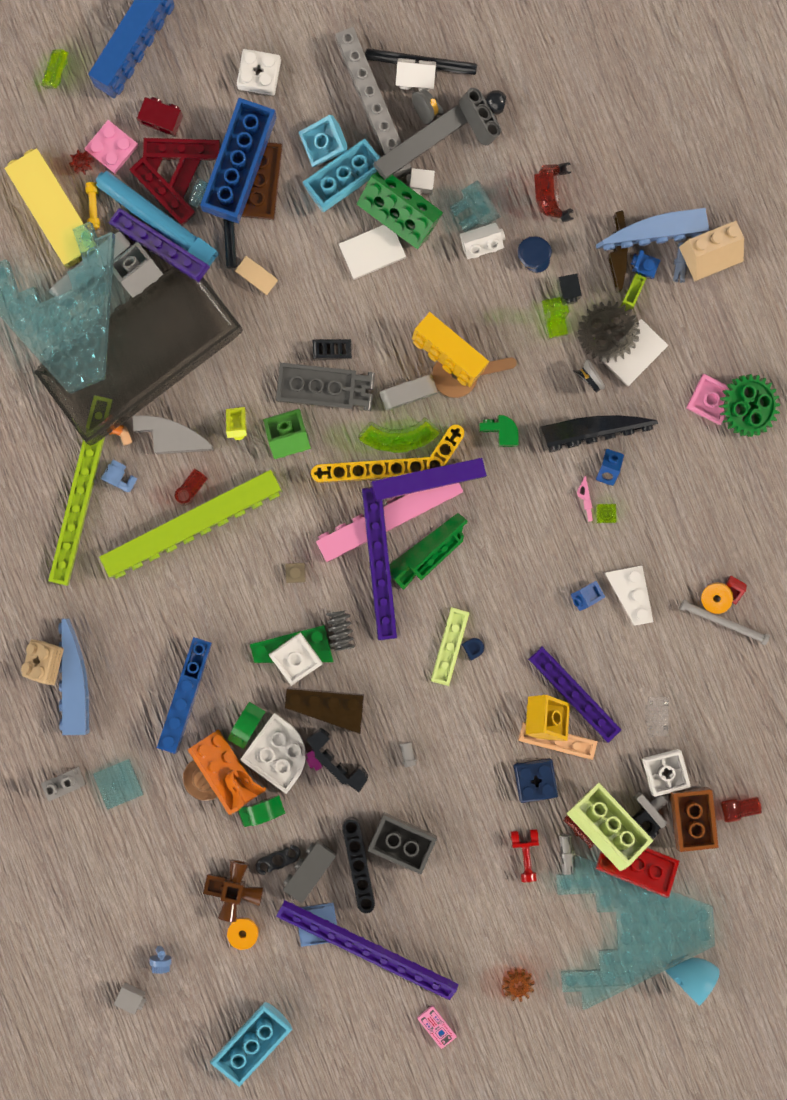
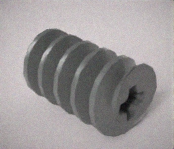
[326,610,355,651]

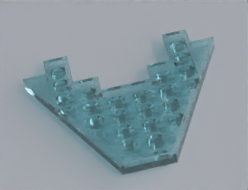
[0,222,115,393]
[556,855,715,1010]

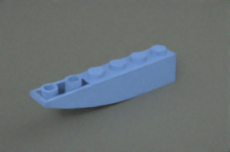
[596,208,709,251]
[59,619,89,735]

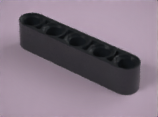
[342,817,375,913]

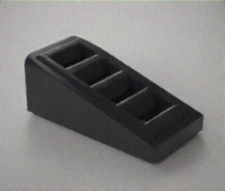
[312,339,352,361]

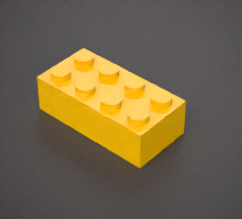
[412,312,489,387]

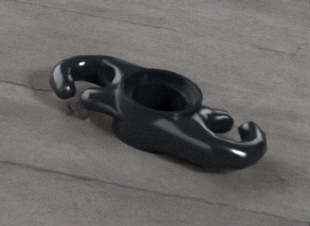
[255,845,301,875]

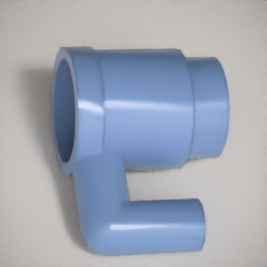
[101,460,138,492]

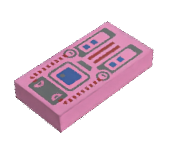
[417,1005,457,1049]

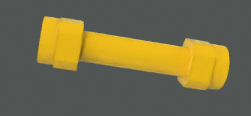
[86,182,100,230]

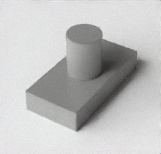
[633,792,668,829]

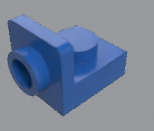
[630,250,660,279]
[571,581,605,611]

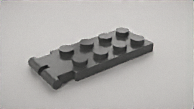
[276,363,375,411]

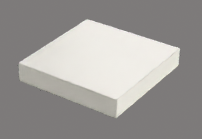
[269,632,323,686]

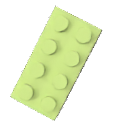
[566,783,653,871]

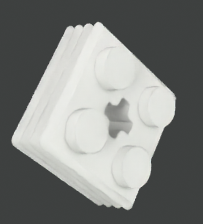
[237,49,281,96]
[642,749,690,797]

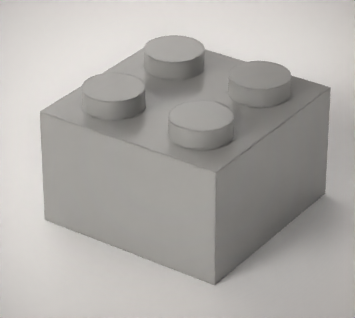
[108,242,163,298]

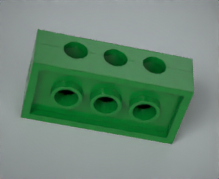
[356,171,443,250]

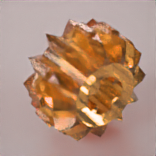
[502,968,535,1002]

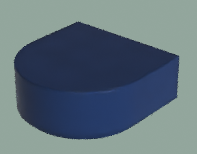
[462,638,484,661]

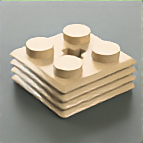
[21,639,64,686]

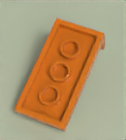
[187,729,266,815]

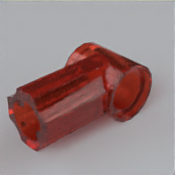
[175,469,208,506]
[720,796,762,822]

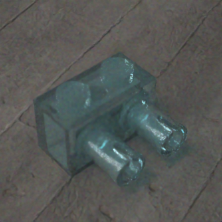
[449,180,501,232]

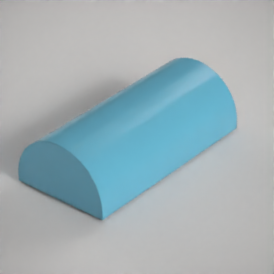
[303,138,380,212]
[210,1002,292,1087]

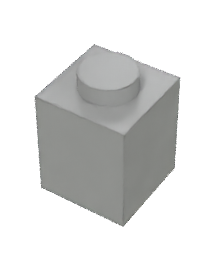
[114,983,146,1015]

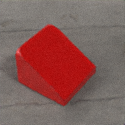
[725,576,747,605]

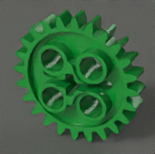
[719,374,780,437]

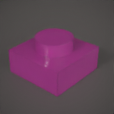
[306,750,323,771]

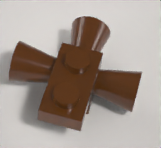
[203,860,264,922]

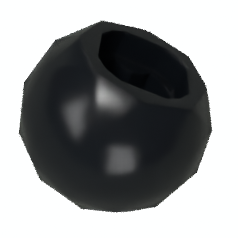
[485,90,507,115]

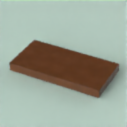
[242,142,283,220]

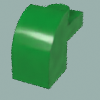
[479,415,519,447]
[227,702,266,749]
[238,795,285,827]

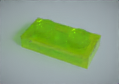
[41,49,68,89]

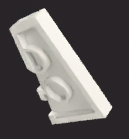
[604,566,653,626]

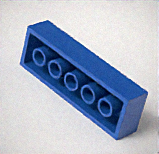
[88,0,174,99]
[200,98,277,224]

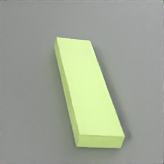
[430,607,470,686]

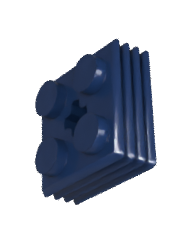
[514,758,558,803]

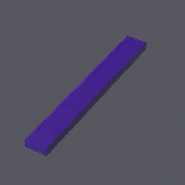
[361,487,397,640]

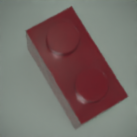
[137,97,183,137]

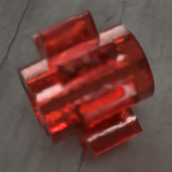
[69,150,94,175]

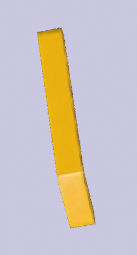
[311,425,464,483]

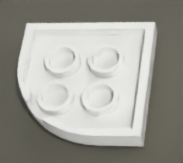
[240,713,306,794]

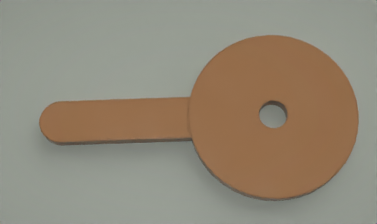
[432,357,517,398]

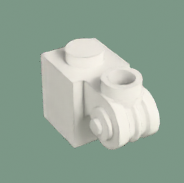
[406,168,435,196]

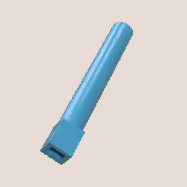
[96,171,219,267]

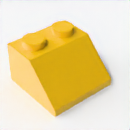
[525,695,570,741]

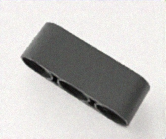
[459,88,501,146]

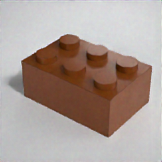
[670,787,719,852]

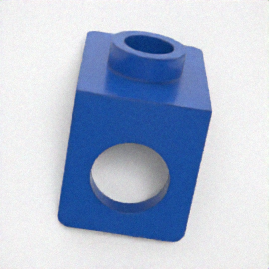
[596,449,624,486]

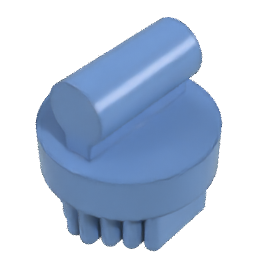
[149,946,172,974]

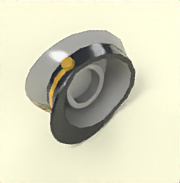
[573,359,605,393]

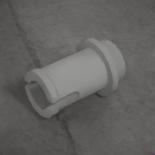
[400,742,417,767]

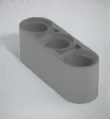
[380,375,438,411]

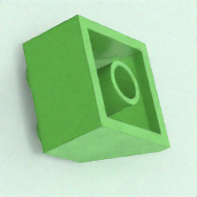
[263,409,311,459]

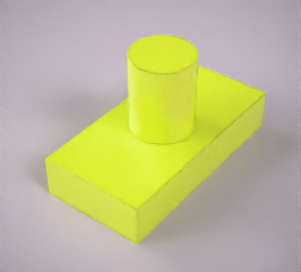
[226,407,247,440]

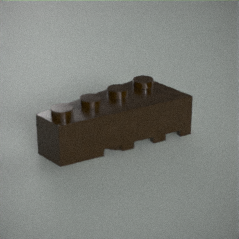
[285,687,364,734]

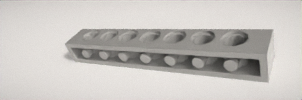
[335,27,411,179]

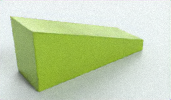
[619,273,646,313]

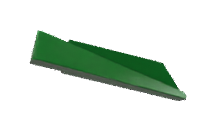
[389,513,468,590]

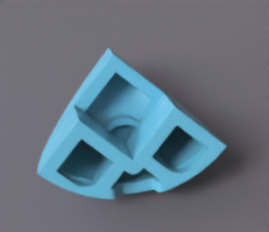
[664,957,720,1006]

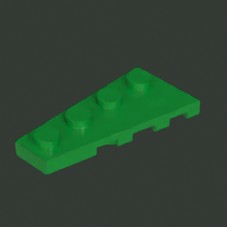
[250,625,334,663]

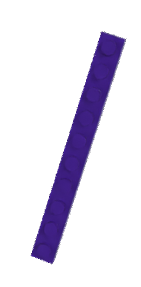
[276,900,459,1000]

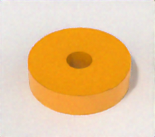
[701,582,733,614]
[227,917,259,950]

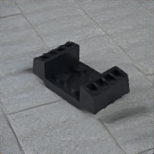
[306,728,368,792]

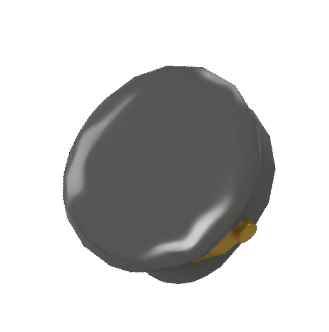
[412,89,444,125]

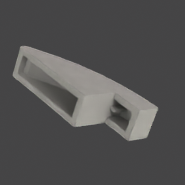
[133,416,214,454]

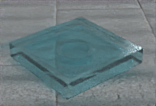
[93,759,144,810]

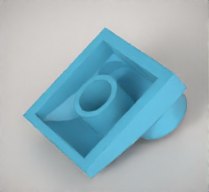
[298,115,347,167]

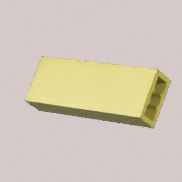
[4,148,98,269]

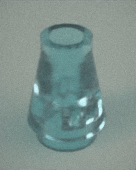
[188,178,208,208]

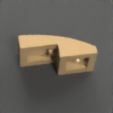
[234,256,278,295]

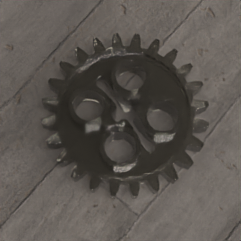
[577,301,640,363]

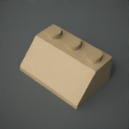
[679,221,744,281]

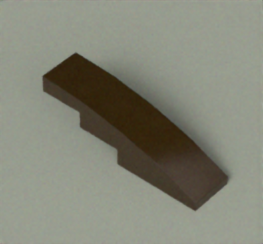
[607,210,628,293]

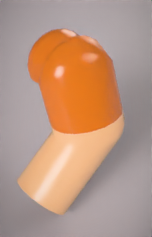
[107,422,133,446]

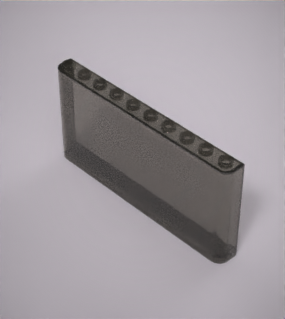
[34,267,243,445]

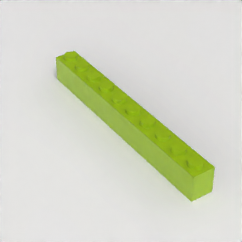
[99,470,282,579]

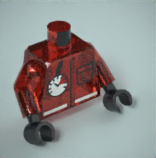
[534,162,574,222]

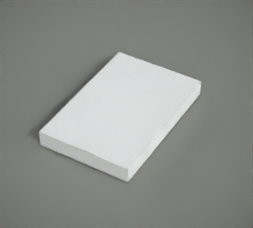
[339,225,406,280]
[600,319,668,387]

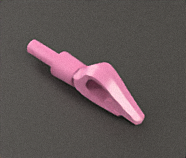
[577,476,593,522]

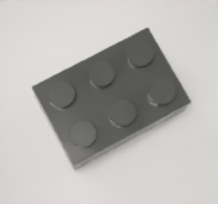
[368,812,437,874]

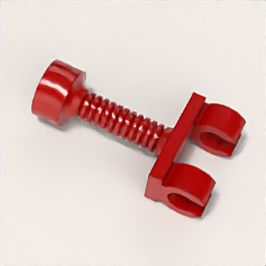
[511,829,539,883]

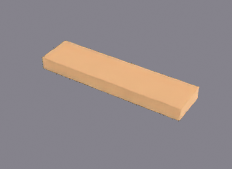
[518,722,598,760]

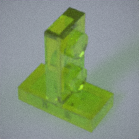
[541,297,569,339]

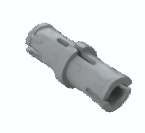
[559,834,574,875]

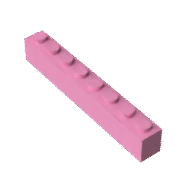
[316,483,463,562]

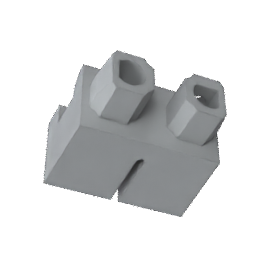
[41,767,86,802]

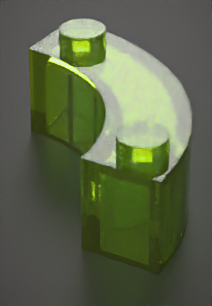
[358,417,440,453]

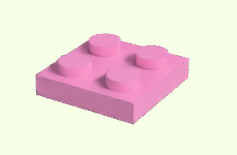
[84,120,139,174]

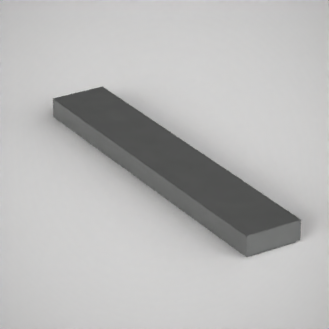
[373,105,468,180]

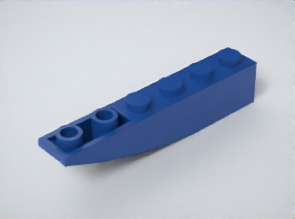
[157,637,212,754]

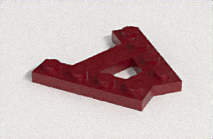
[129,138,220,226]

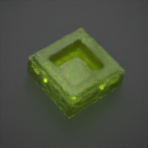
[596,504,617,524]

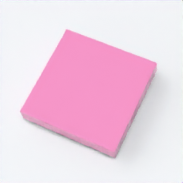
[686,374,729,425]

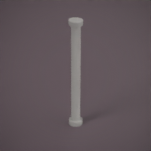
[680,599,770,645]

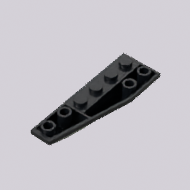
[539,415,658,453]

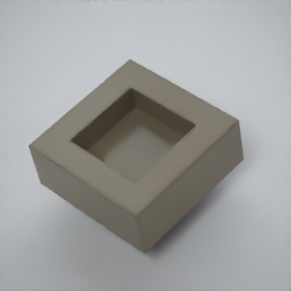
[285,563,306,583]

